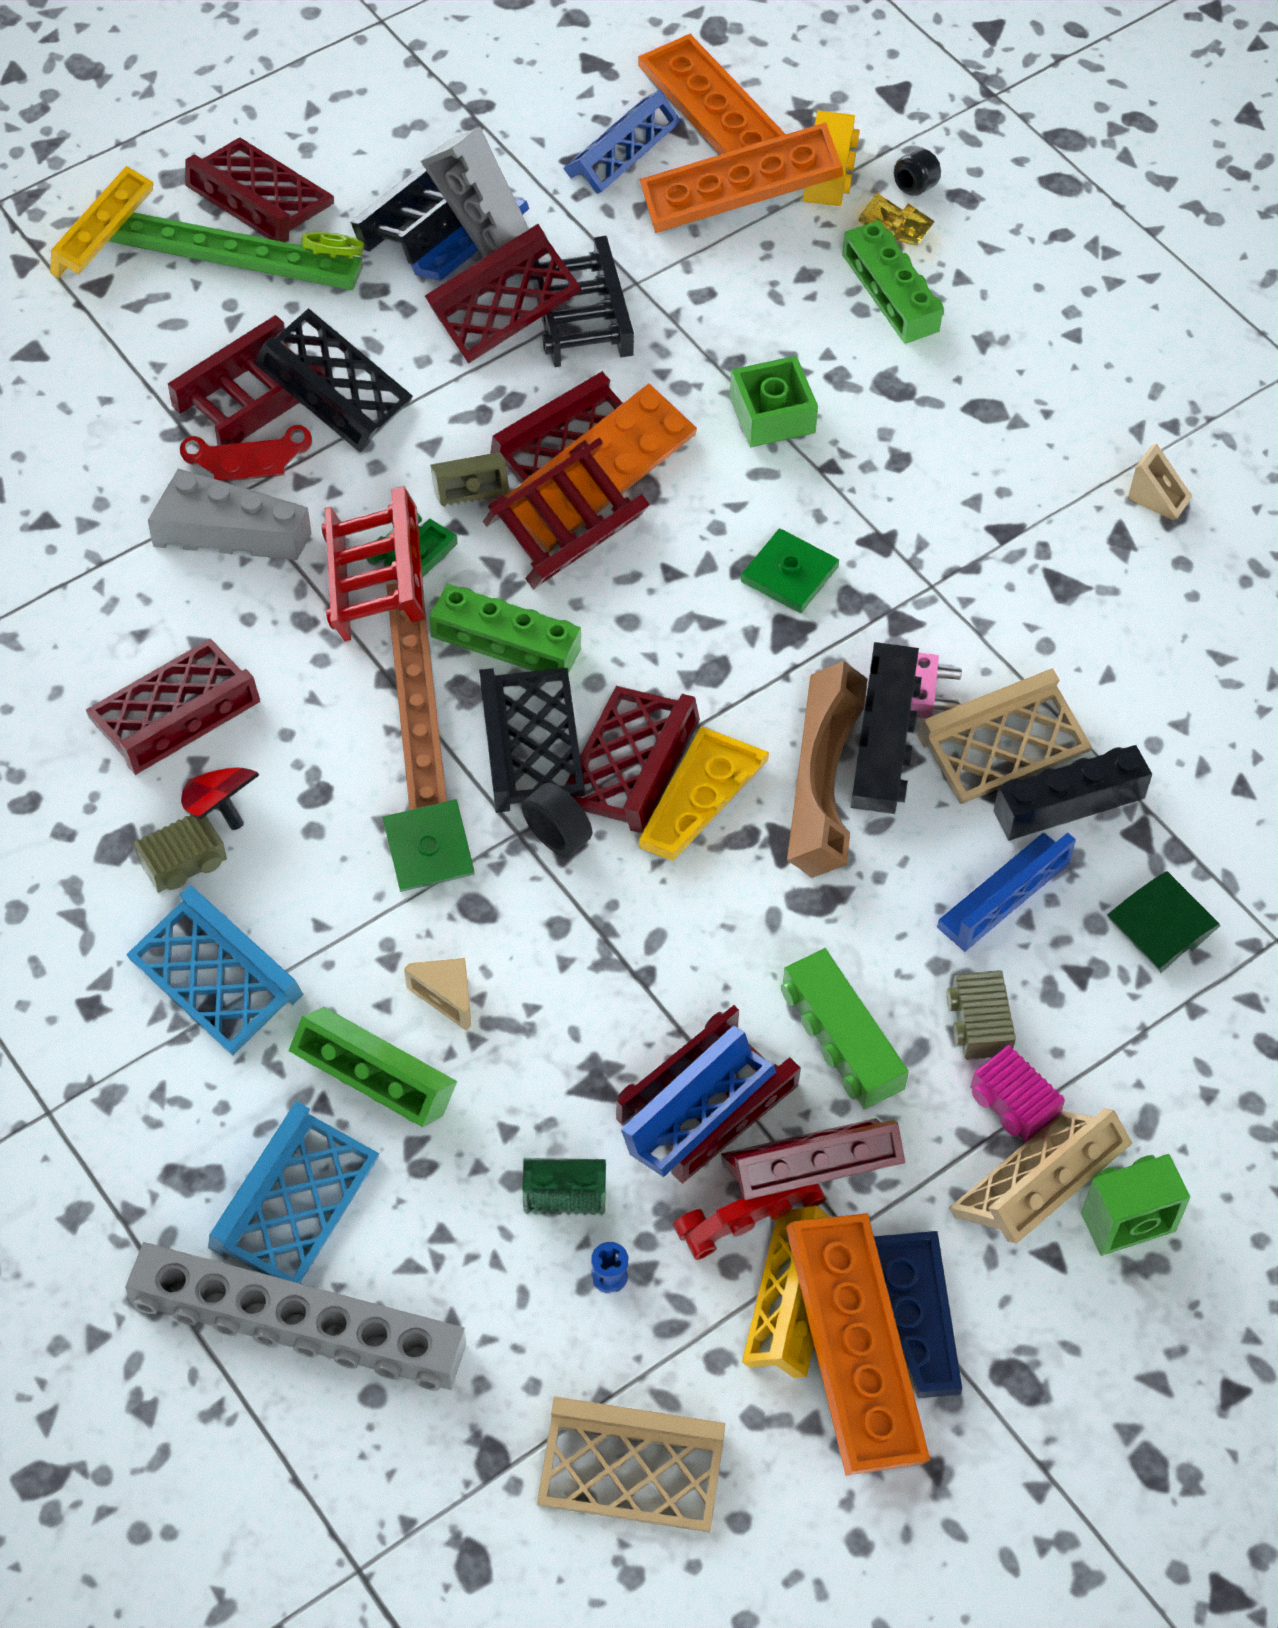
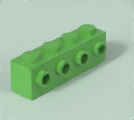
[842,220,944,344]
[429,583,581,674]
[781,948,909,1110]
[288,1007,457,1127]

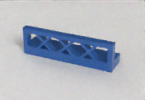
[563,90,681,194]
[411,198,530,281]
[937,832,1076,952]
[621,1025,776,1177]

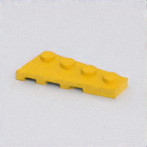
[639,726,769,861]

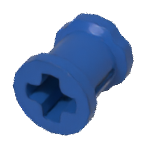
[591,1242,629,1293]

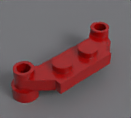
[180,425,312,482]
[673,1183,827,1260]

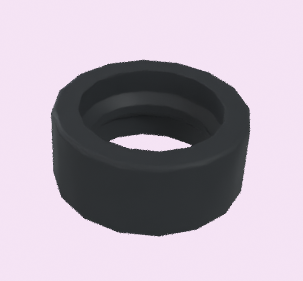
[521,783,593,857]

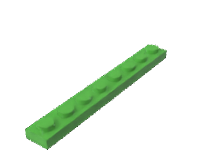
[108,212,363,290]

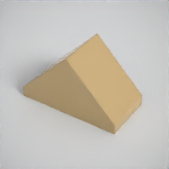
[1128,443,1192,520]
[404,958,471,1031]

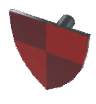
[181,767,259,830]

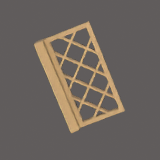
[917,668,1092,804]
[949,1108,1133,1244]
[537,1396,726,1533]

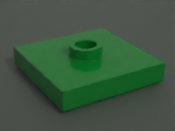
[741,528,839,614]
[382,799,475,892]

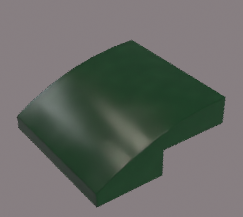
[1107,871,1221,973]

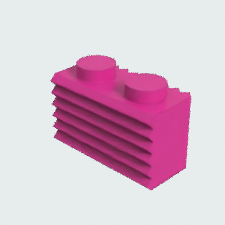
[970,1045,1065,1142]

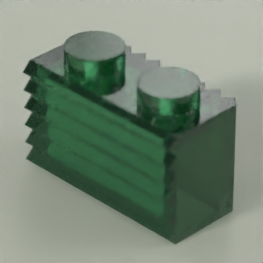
[522,1158,606,1216]

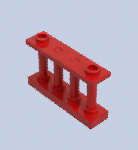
[321,486,426,641]

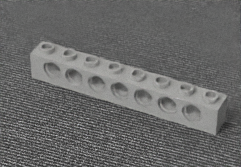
[125,1242,466,1391]

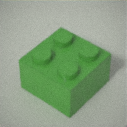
[729,355,818,448]
[1081,1154,1191,1256]

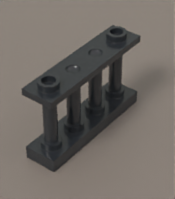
[350,165,462,265]
[529,236,634,367]

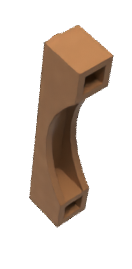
[787,660,868,878]

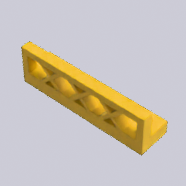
[50,166,154,278]
[742,1206,830,1378]

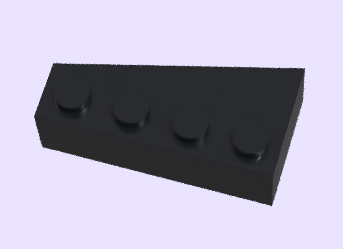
[850,642,922,814]

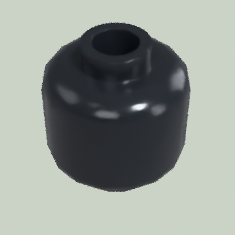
[893,148,942,196]

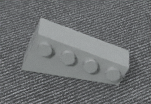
[420,126,529,258]
[147,468,312,560]

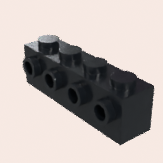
[993,745,1152,841]

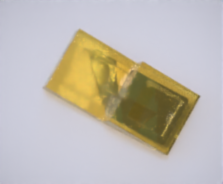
[858,193,935,246]

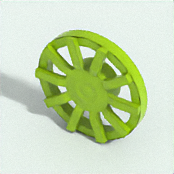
[302,232,364,258]

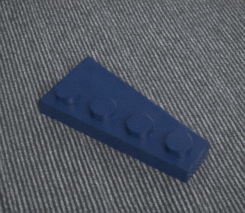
[874,1231,962,1398]

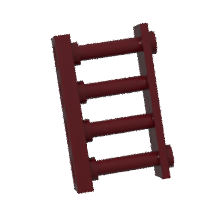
[167,315,325,445]
[482,437,650,590]
[616,1005,801,1184]

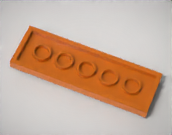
[638,33,786,154]
[639,122,844,233]
[506,383,697,553]
[786,1213,930,1476]

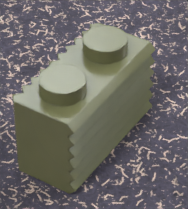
[430,452,510,507]
[134,815,227,893]
[947,970,1016,1060]

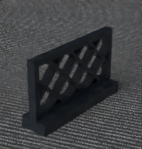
[254,308,413,452]
[479,667,585,813]

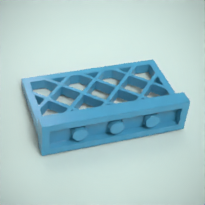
[126,885,304,1056]
[208,1101,380,1284]

